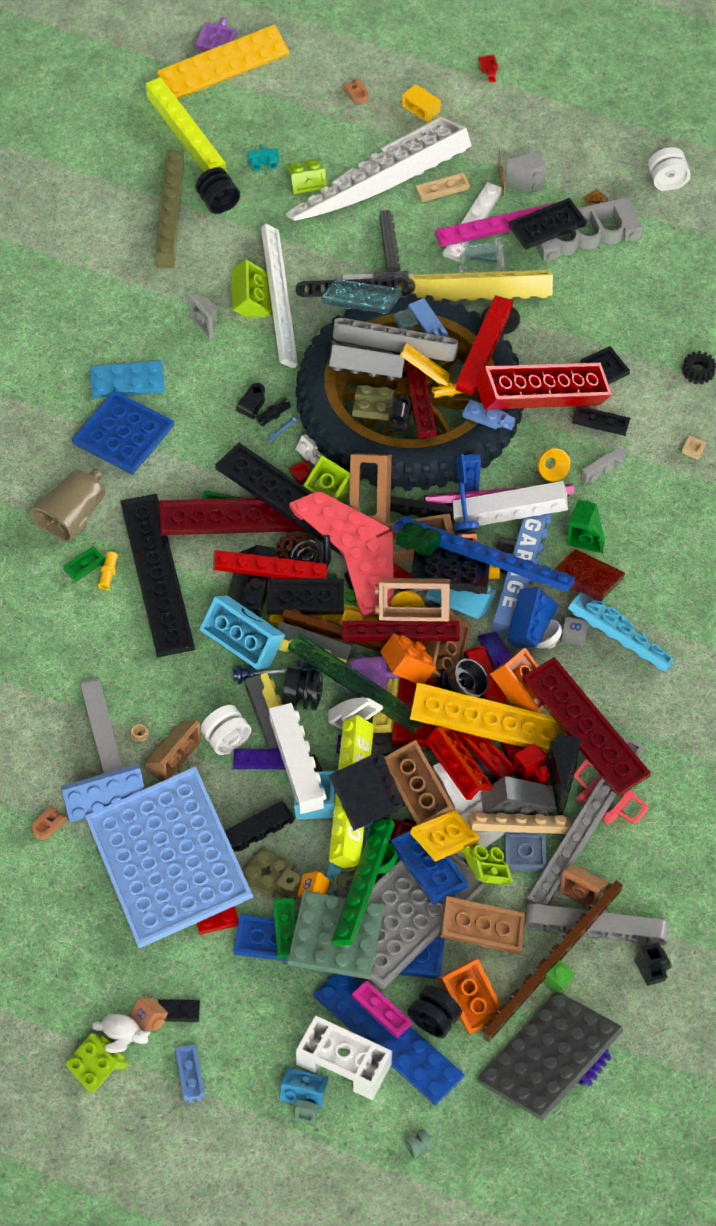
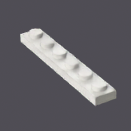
[443,182,503,262]

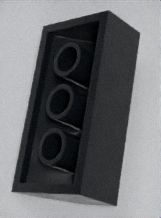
[228,545,276,618]

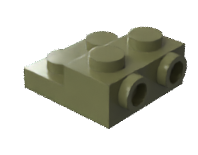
[352,385,394,421]

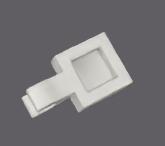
[295,434,325,465]

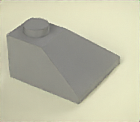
[188,294,218,339]

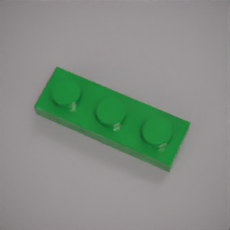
[273,898,296,959]

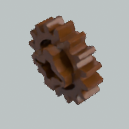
[276,531,317,562]

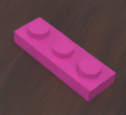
[352,981,412,1038]

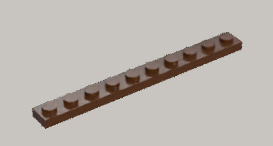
[482,880,623,1043]

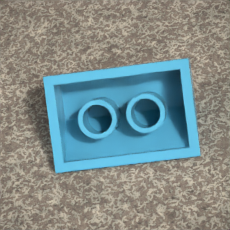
[426,584,496,619]

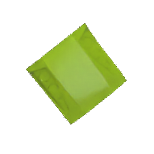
[462,845,513,885]

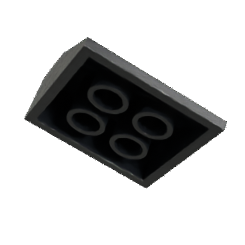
[547,733,581,815]
[329,751,405,831]

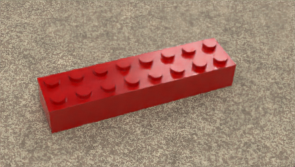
[474,363,612,410]

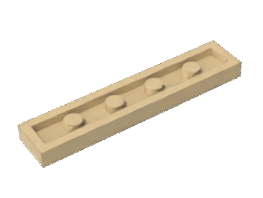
[468,812,571,834]

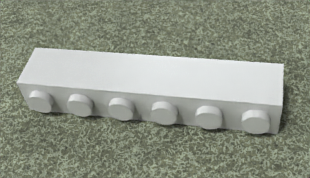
[453,481,568,525]
[269,703,326,814]

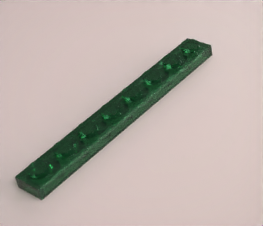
[288,633,424,734]

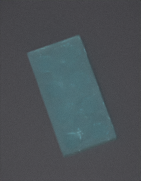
[321,279,402,314]

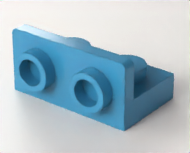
[280,1068,329,1109]

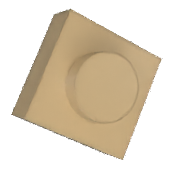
[682,436,706,460]

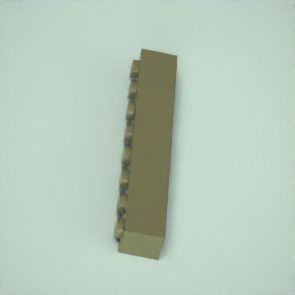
[156,150,185,268]

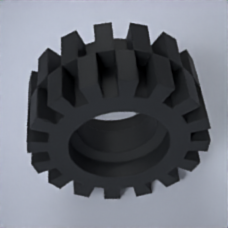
[682,351,716,385]

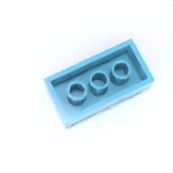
[199,595,285,670]

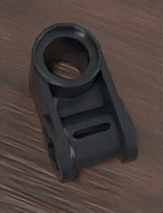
[236,383,265,419]

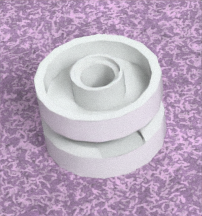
[648,147,691,191]
[200,705,252,755]

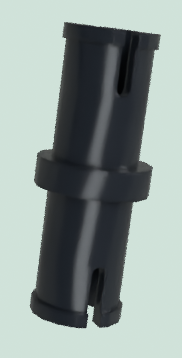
[256,398,291,427]

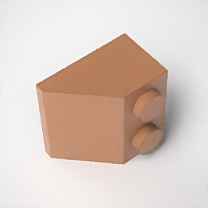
[560,865,609,907]

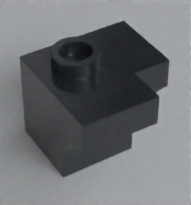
[634,942,672,986]

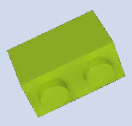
[303,455,350,503]

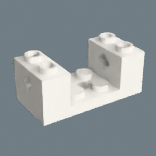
[296,1016,392,1100]

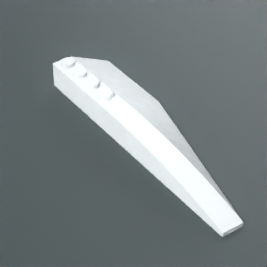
[285,117,472,221]

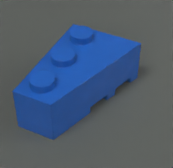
[507,587,559,649]

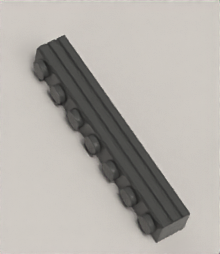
[380,210,401,272]

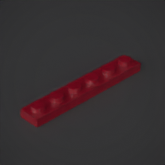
[404,359,437,438]
[342,621,460,641]

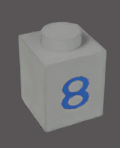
[560,617,588,646]

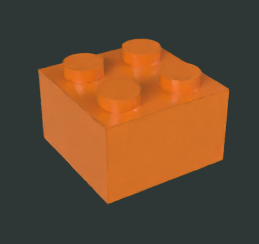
[380,633,436,684]

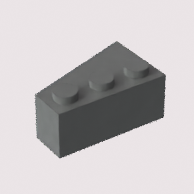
[481,776,556,816]

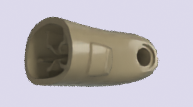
[29,469,105,543]

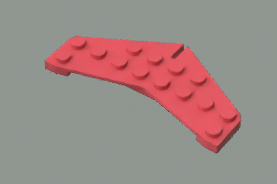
[289,491,394,619]

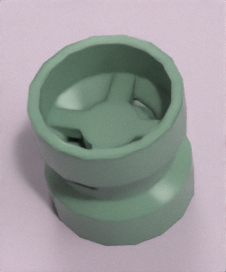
[404,1129,434,1159]

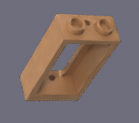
[349,453,392,524]
[383,514,455,563]
[375,578,450,622]

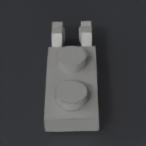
[581,448,626,485]

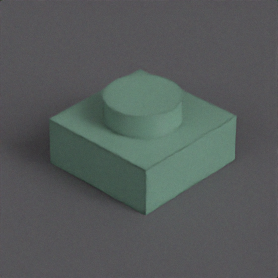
[294,1100,319,1125]

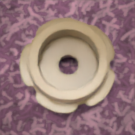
[130,724,149,742]

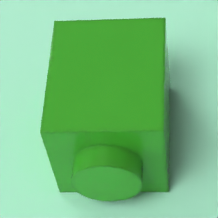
[543,960,576,993]

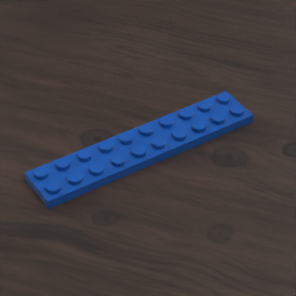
[234,914,445,979]

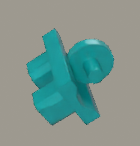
[247,144,279,171]

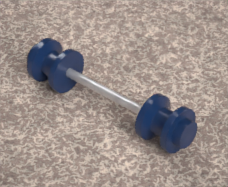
[233,659,317,685]

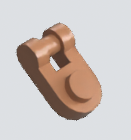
[342,78,368,104]
[32,806,67,840]

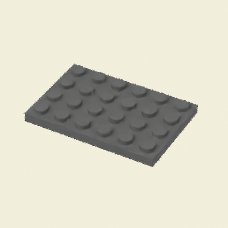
[477,992,623,1121]

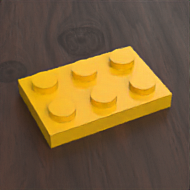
[410,810,481,862]

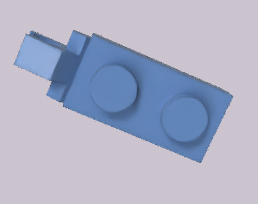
[463,399,515,430]

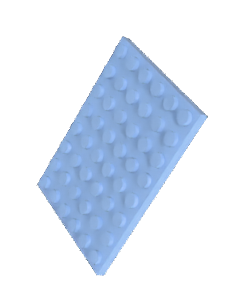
[85,767,253,948]

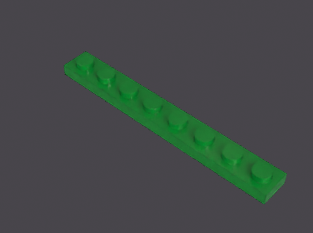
[332,819,395,947]

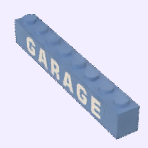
[492,513,553,635]

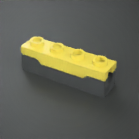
[278,622,356,671]
[245,673,282,749]

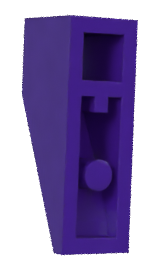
[478,631,511,670]

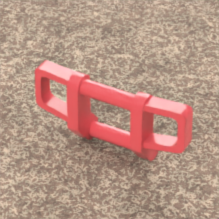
[574,760,648,825]

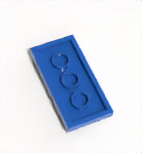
[390,831,469,905]

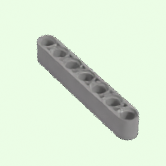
[333,318,458,361]
[79,677,123,774]
[525,904,668,946]

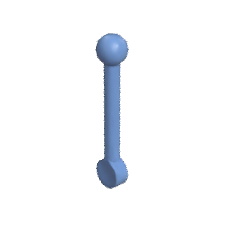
[269,416,298,441]

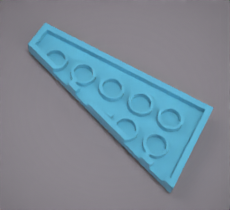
[568,585,674,671]

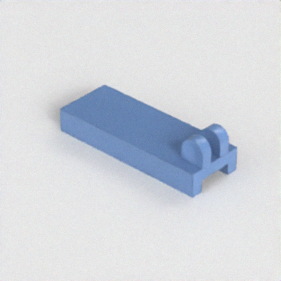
[408,298,448,337]
[175,1044,205,1103]

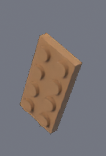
[440,896,525,954]

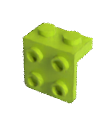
[66,1033,130,1093]

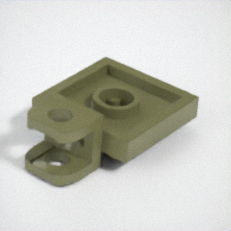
[242,847,301,900]

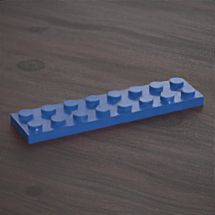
[313,973,465,1106]

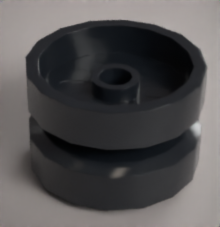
[408,985,462,1039]

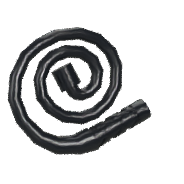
[289,535,331,568]

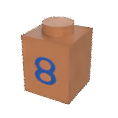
[130,998,168,1031]

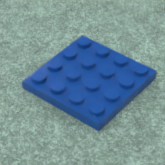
[72,390,174,475]

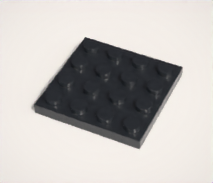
[411,547,490,594]

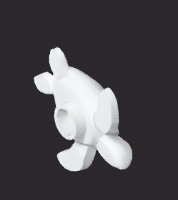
[92,1013,151,1053]

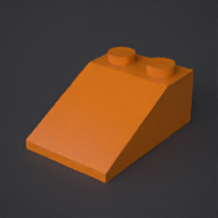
[435,959,501,1035]

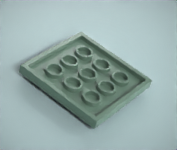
[288,891,385,980]

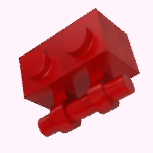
[513,743,549,785]

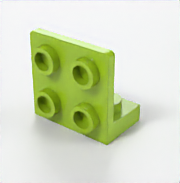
[285,159,327,194]

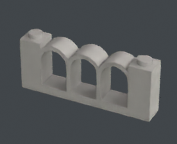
[536,197,643,261]

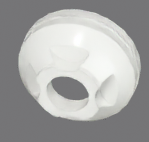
[535,619,562,649]

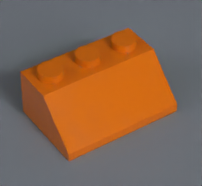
[490,648,545,713]

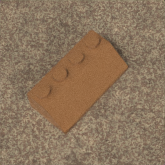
[422,610,471,679]
[384,740,455,825]

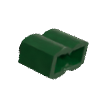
[396,522,441,556]

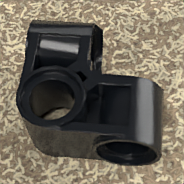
[388,395,411,432]

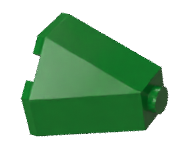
[566,500,605,554]

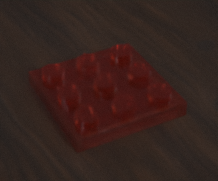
[554,549,625,602]

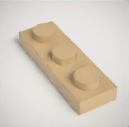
[415,173,470,202]

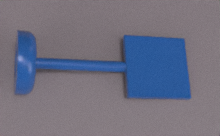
[454,454,480,532]

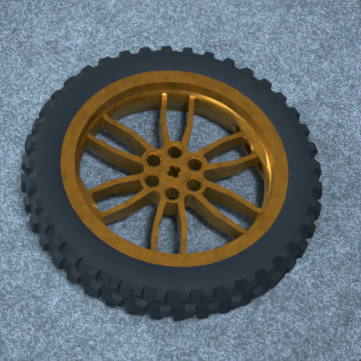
[296,294,524,491]

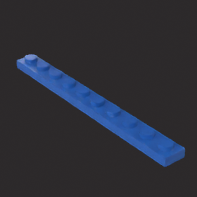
[393,516,575,592]

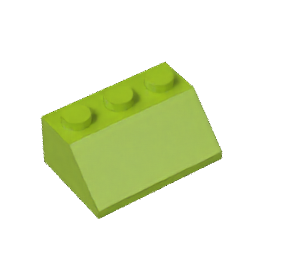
[231,259,273,317]

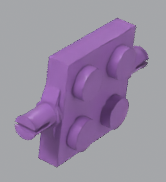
[195,17,237,52]
[335,656,401,696]

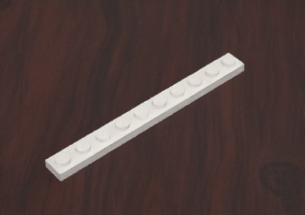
[261,223,298,368]

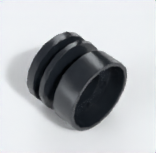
[195,167,241,214]
[436,659,489,698]
[283,666,323,711]

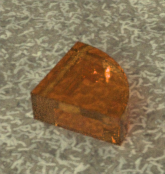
[583,189,608,204]

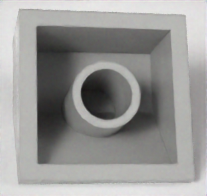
[505,151,546,192]

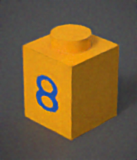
[297,871,331,899]

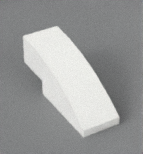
[328,697,383,730]

